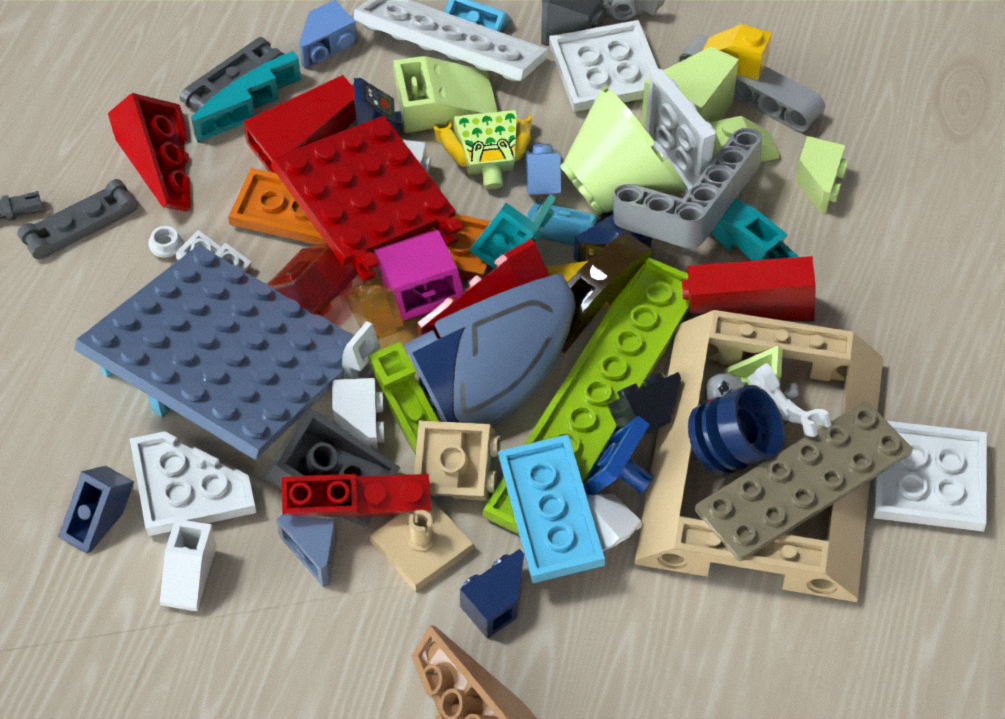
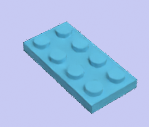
[498,435,605,583]

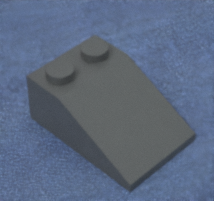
[263,408,400,527]

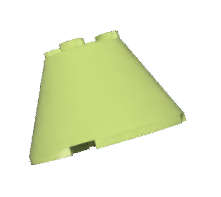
[560,85,688,216]

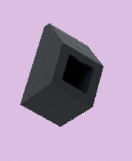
[607,372,681,435]

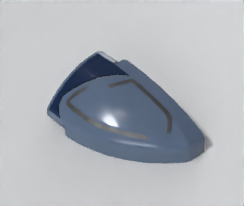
[404,274,576,427]

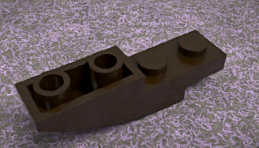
[562,232,653,354]

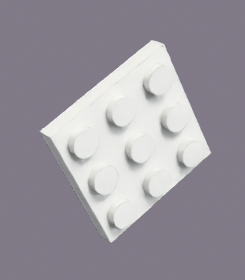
[549,20,659,112]
[645,69,716,193]
[873,421,987,532]

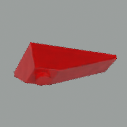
[107,93,191,212]
[417,239,550,339]

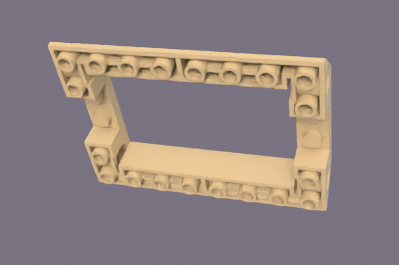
[634,310,883,602]

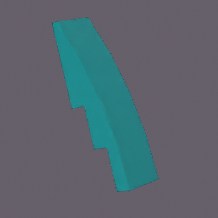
[191,51,301,142]

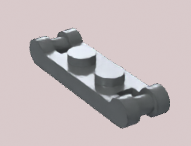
[180,37,284,113]
[17,179,139,259]

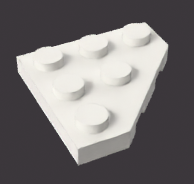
[130,431,256,536]

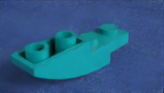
[711,199,799,261]

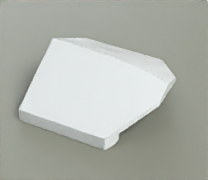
[586,493,642,551]

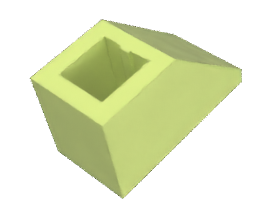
[796,136,848,214]

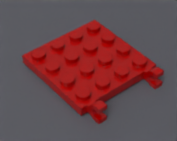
[271,115,464,282]

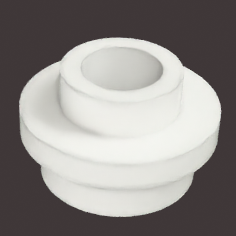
[148,226,183,258]

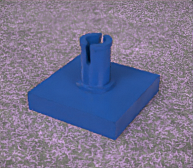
[583,416,654,495]

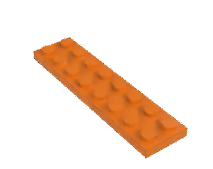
[228,168,491,280]

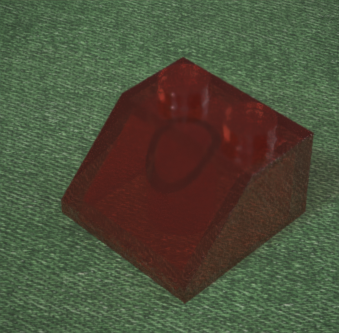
[268,243,358,316]

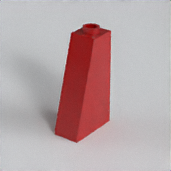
[243,75,356,173]
[681,256,816,322]

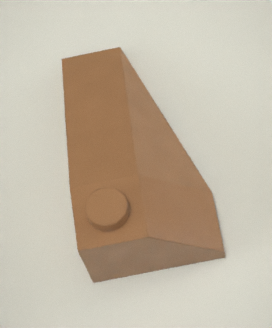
[411,625,537,719]

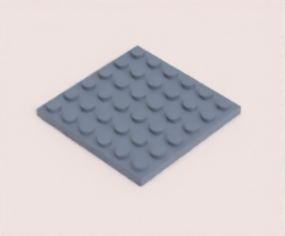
[74,245,355,460]

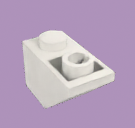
[332,378,384,452]
[160,519,217,611]

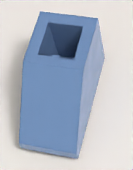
[299,0,357,69]
[525,144,561,194]

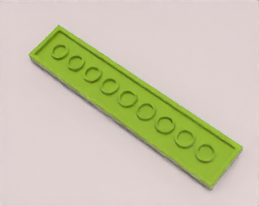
[483,258,690,534]

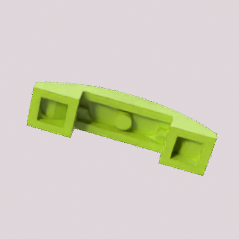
[368,341,439,455]

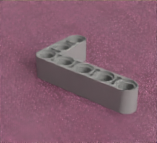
[613,128,762,248]

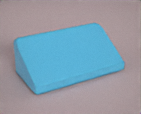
[444,0,511,33]
[527,201,599,246]

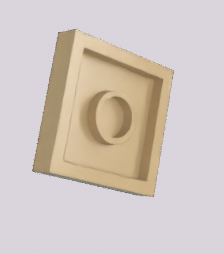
[370,498,474,592]

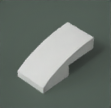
[342,321,380,379]

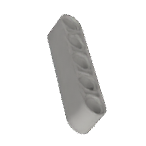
[678,35,825,132]

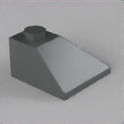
[541,0,606,46]

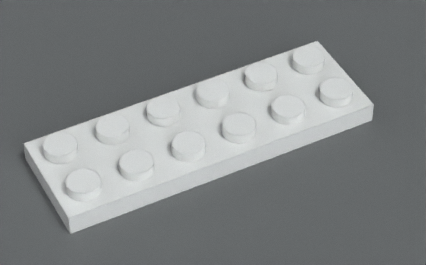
[353,0,547,81]

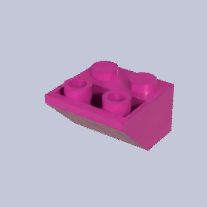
[373,230,464,321]

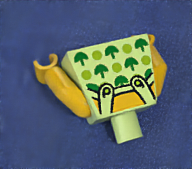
[433,110,532,189]

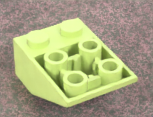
[393,56,498,133]

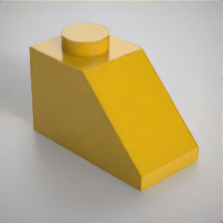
[702,24,772,81]

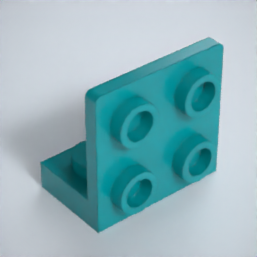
[469,194,556,269]

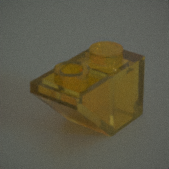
[345,282,405,339]

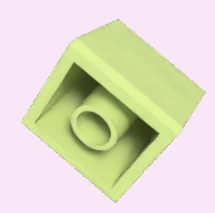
[641,47,739,127]

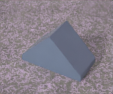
[277,515,337,587]

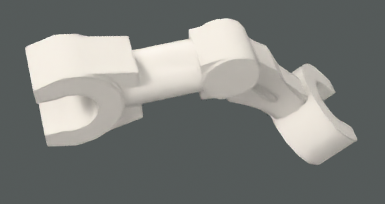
[748,363,832,437]

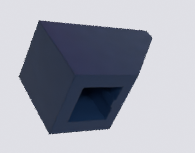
[460,549,524,639]

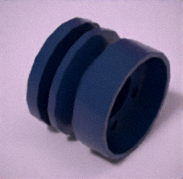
[688,385,785,475]

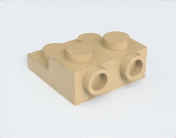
[414,421,501,501]

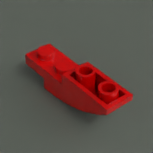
[281,474,431,517]

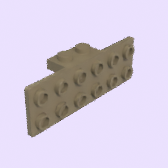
[695,401,913,561]

